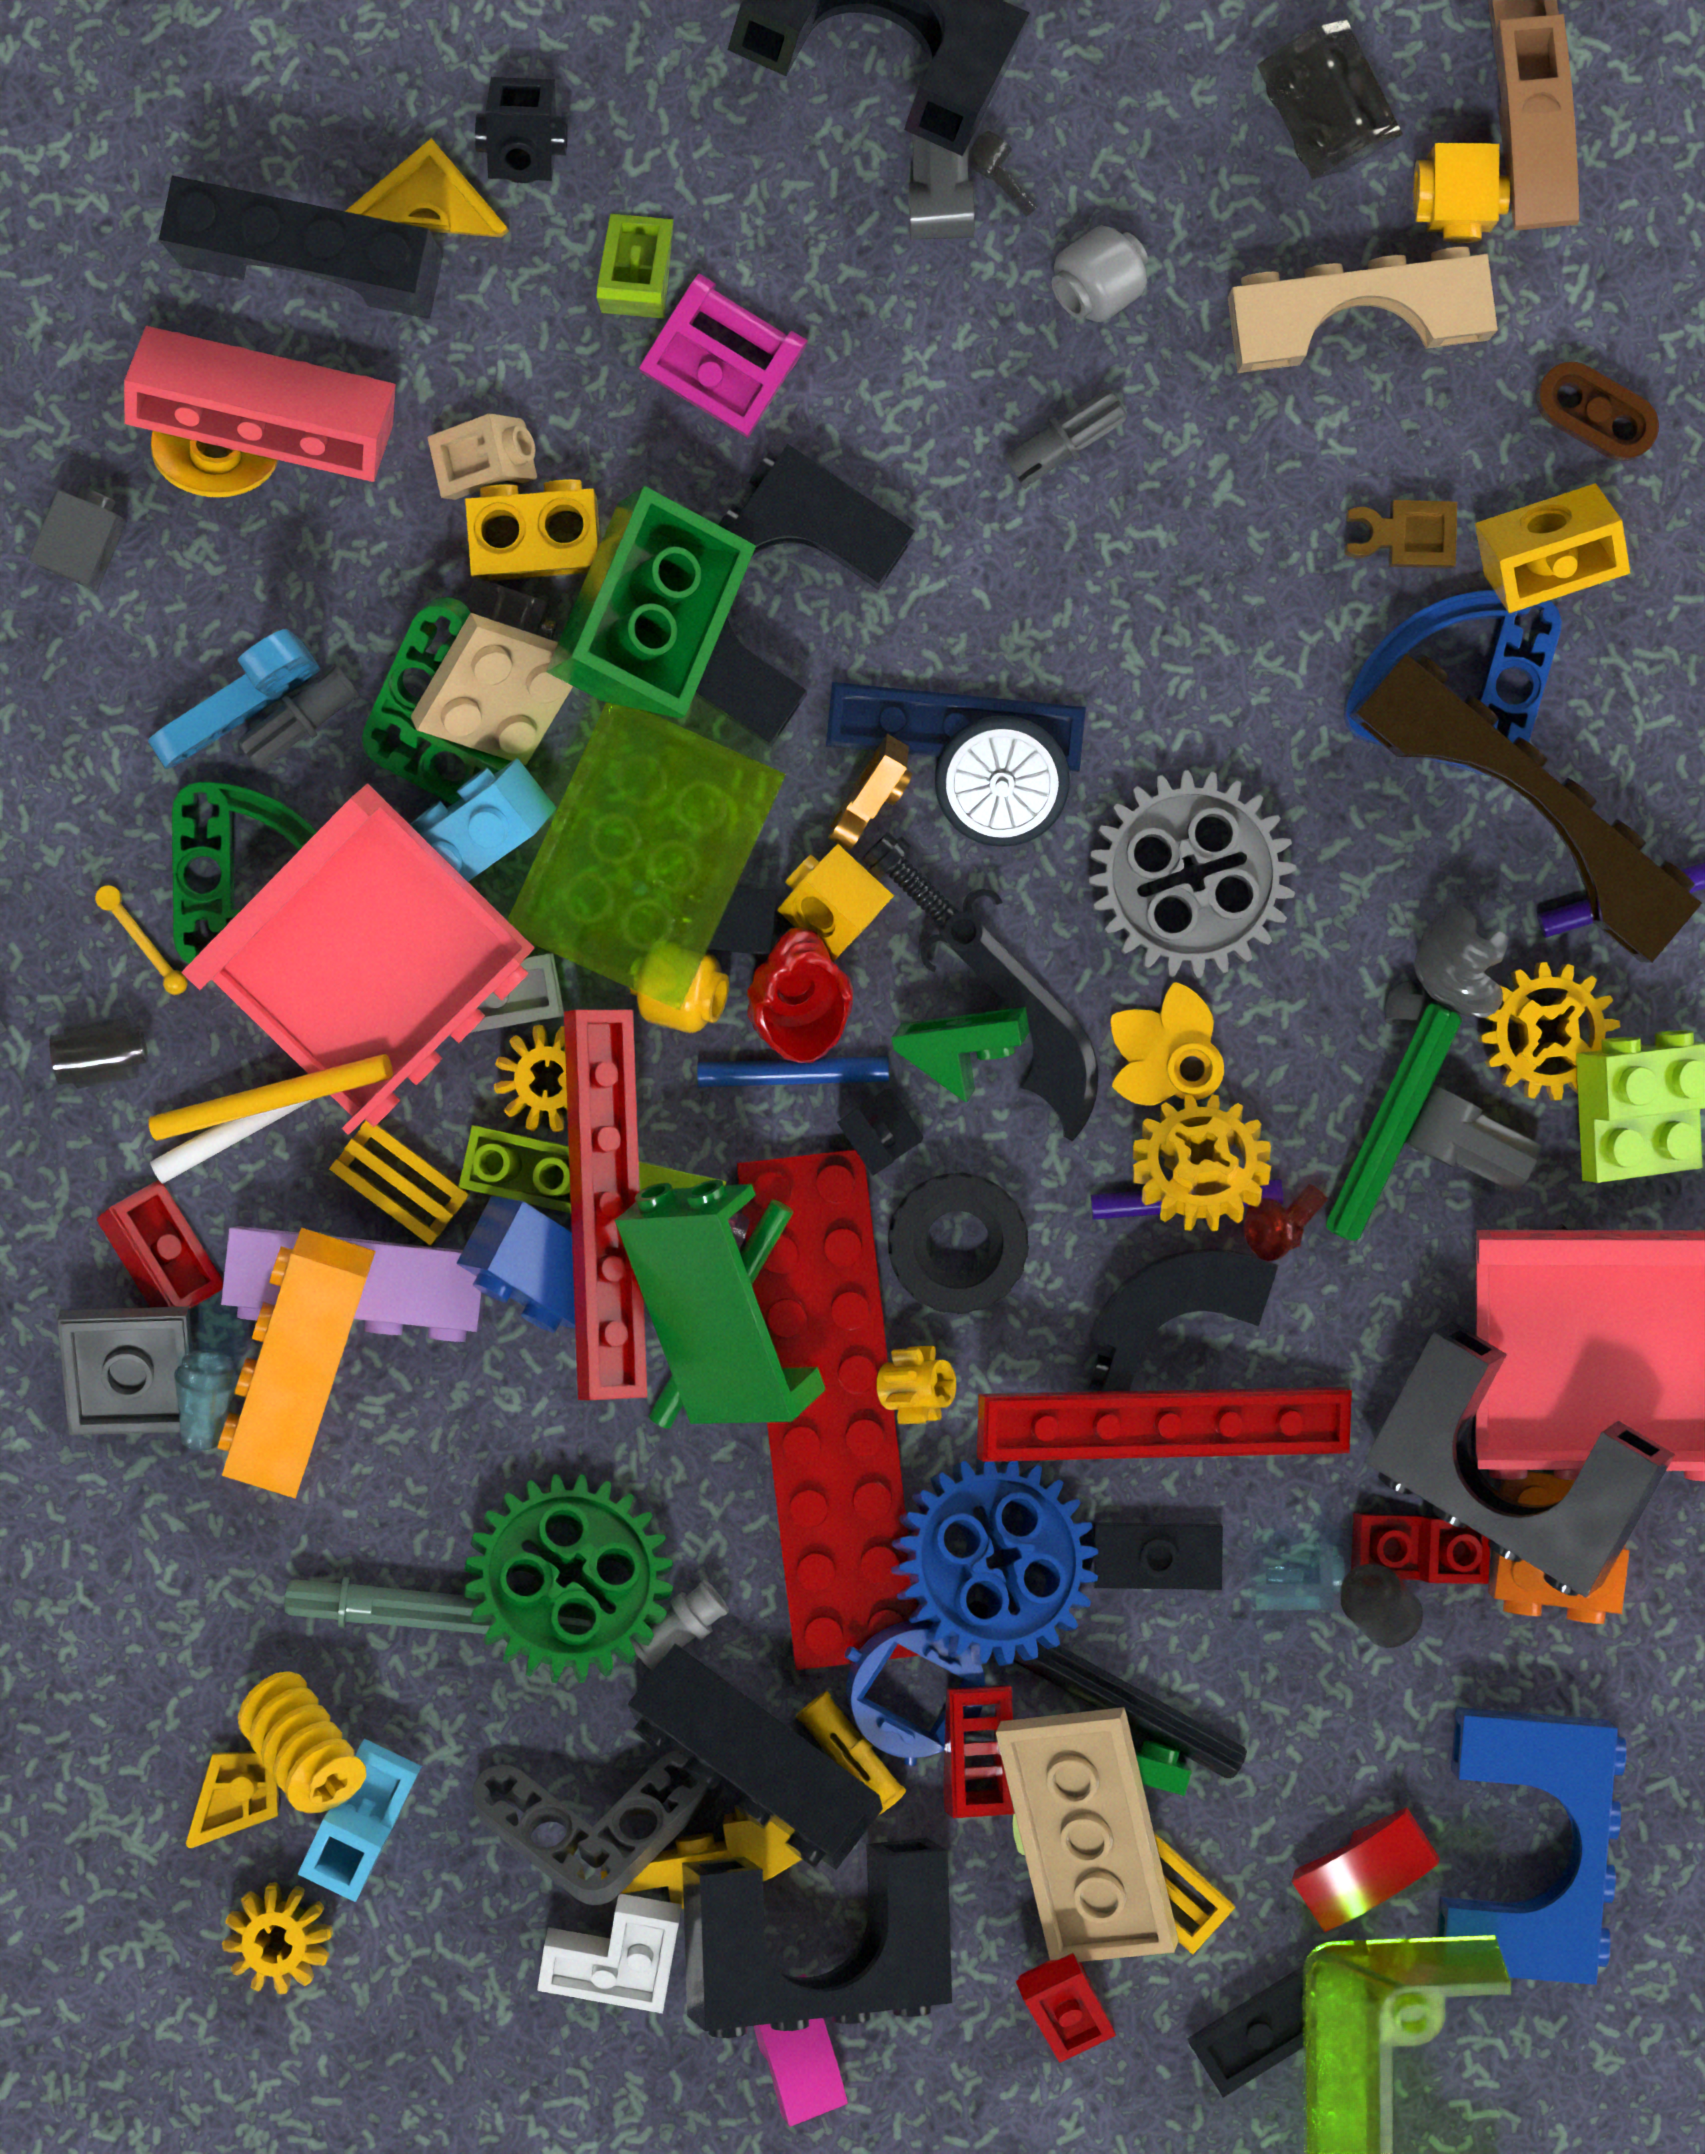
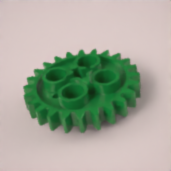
[464,1474,673,1683]

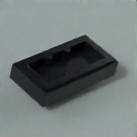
[1093,1522,1223,1590]

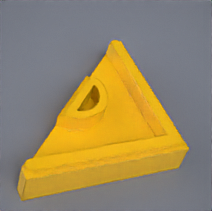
[345,138,509,238]

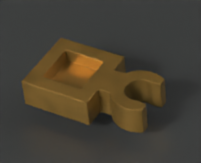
[1345,500,1457,568]
[828,734,912,850]

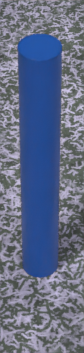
[697,1056,889,1087]

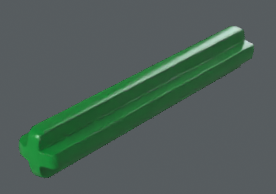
[1326,1003,1462,1241]

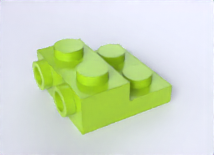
[1576,1030,1705,1183]

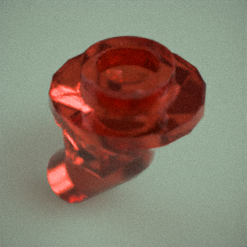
[1244,1184,1328,1262]

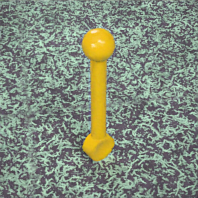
[95,885,188,995]

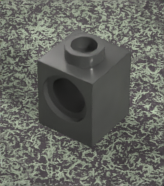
[28,486,127,592]

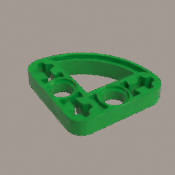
[172,782,318,964]

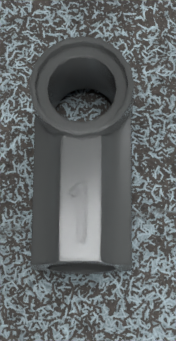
[909,134,975,240]
[1405,1085,1542,1194]

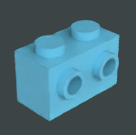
[410,758,557,881]

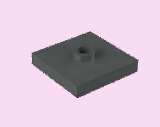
[57,1306,199,1435]

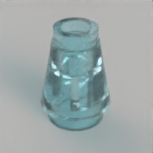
[174,1350,239,1450]

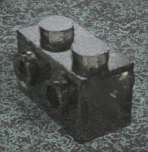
[1257,19,1403,180]

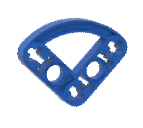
[1344,590,1562,776]

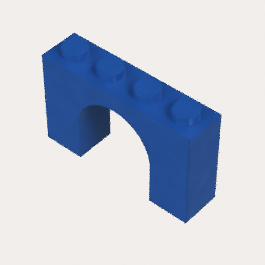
[1435,1707,1626,1985]

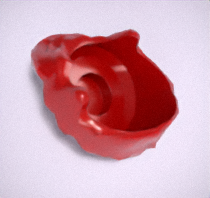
[747,927,853,1063]

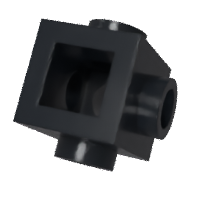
[475,77,568,183]

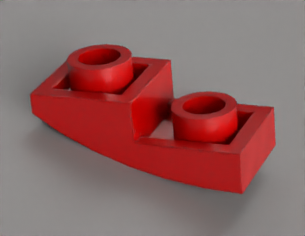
[1351,1513,1490,1584]
[1291,1807,1440,1932]

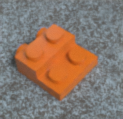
[1488,1470,1630,1624]

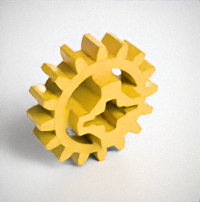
[1478,962,1620,1101]
[1133,1094,1271,1231]

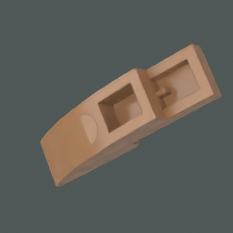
[1488,0,1579,231]

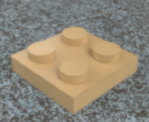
[411,613,573,765]

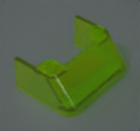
[1303,1935,1511,2154]

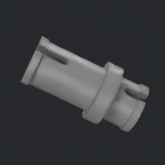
[630,1580,729,1671]

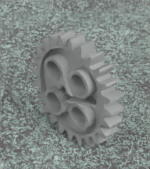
[1088,770,1297,978]

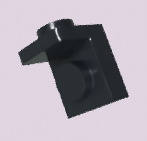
[837,1089,923,1176]

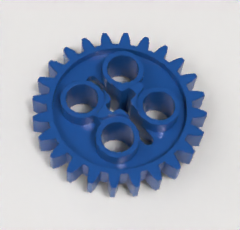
[891,1459,1098,1666]

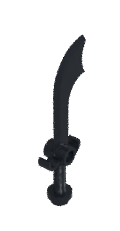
[862,832,1098,1141]

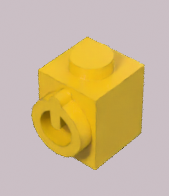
[1413,143,1510,243]

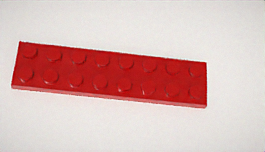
[737,1149,920,1670]

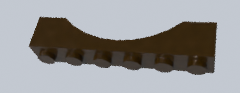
[1349,653,1702,963]

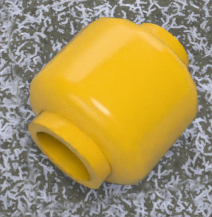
[630,943,729,1033]

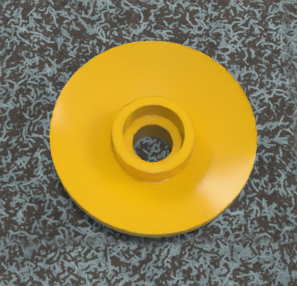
[151,431,279,497]

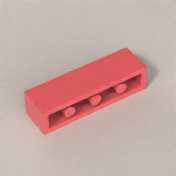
[124,326,396,482]

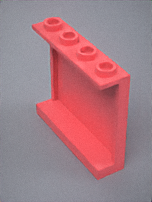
[181,783,535,1135]
[1475,1230,1705,1481]

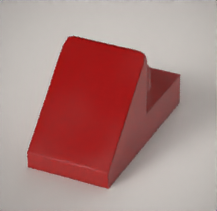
[1016,1953,1117,2063]

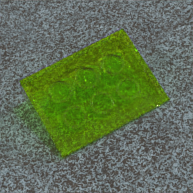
[507,702,787,1010]

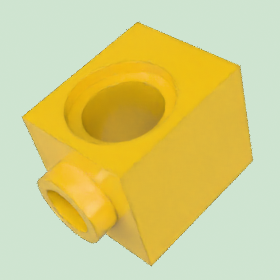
[777,844,894,962]

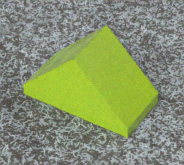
[597,214,674,319]

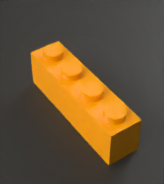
[217,1227,376,1499]

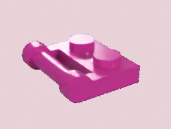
[639,273,808,439]

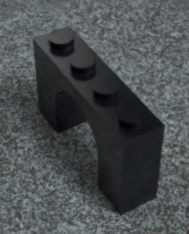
[727,0,1030,156]
[159,175,443,319]
[695,444,915,747]
[1364,1322,1675,1598]
[682,1838,952,2038]

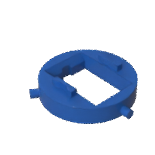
[844,1620,985,1766]

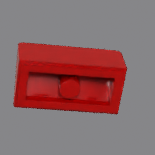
[97,1180,224,1310]

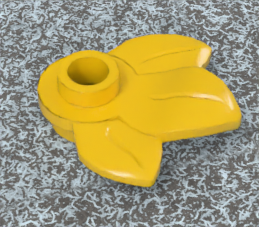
[1110,982,1224,1106]

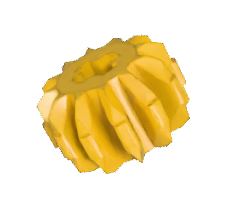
[494,1025,567,1132]
[222,1882,333,1994]

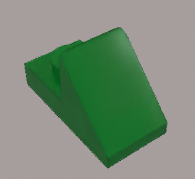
[891,1007,1030,1102]

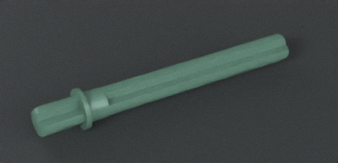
[284,1576,615,1635]

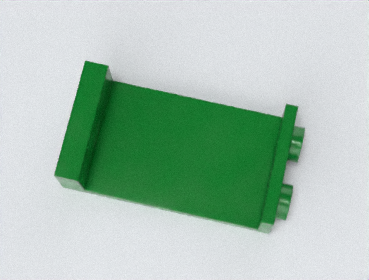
[615,1180,826,1424]

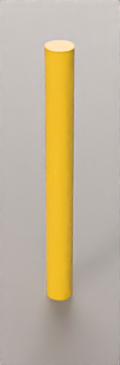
[148,1054,393,1141]

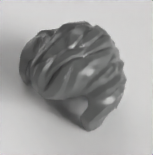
[1414,903,1509,1018]

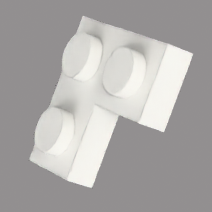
[537,1894,682,2014]

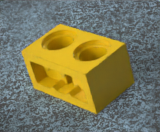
[465,479,600,582]

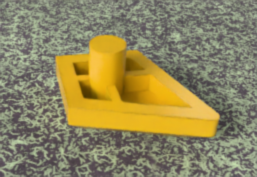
[186,1751,280,1848]

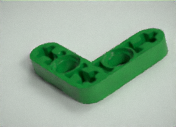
[362,597,511,804]

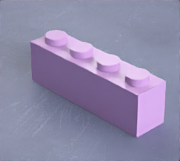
[221,1226,486,1342]

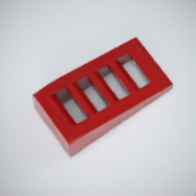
[943,1685,1015,1818]

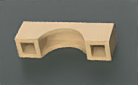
[1228,247,1498,373]

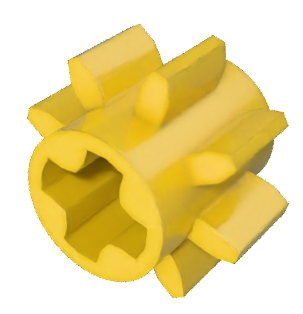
[877,1345,956,1424]

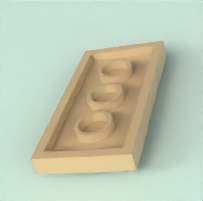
[996,1707,1179,1962]

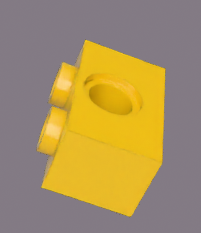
[1475,483,1630,613]

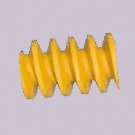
[237,1671,366,1813]

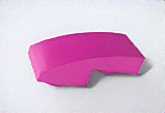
[754,1974,848,2127]

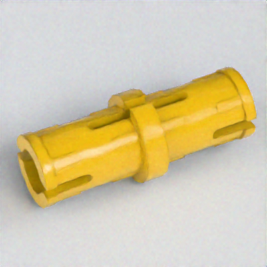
[795,1691,907,1815]

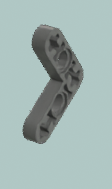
[472,1751,712,1905]

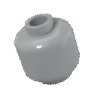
[1051,225,1148,322]

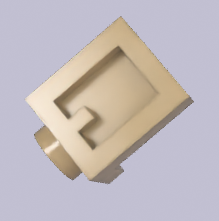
[427,413,537,500]

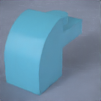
[298,1739,422,1902]

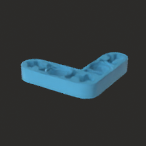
[148,629,321,769]

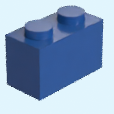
[456,1196,575,1333]

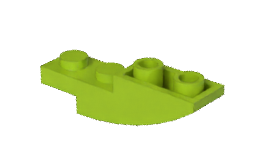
[458,1125,727,1213]

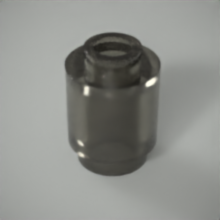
[49,1015,148,1089]
[1341,1564,1423,1648]

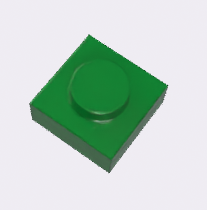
[1134,1740,1192,1796]

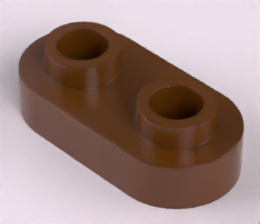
[1536,362,1659,461]

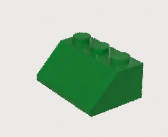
[546,486,756,719]

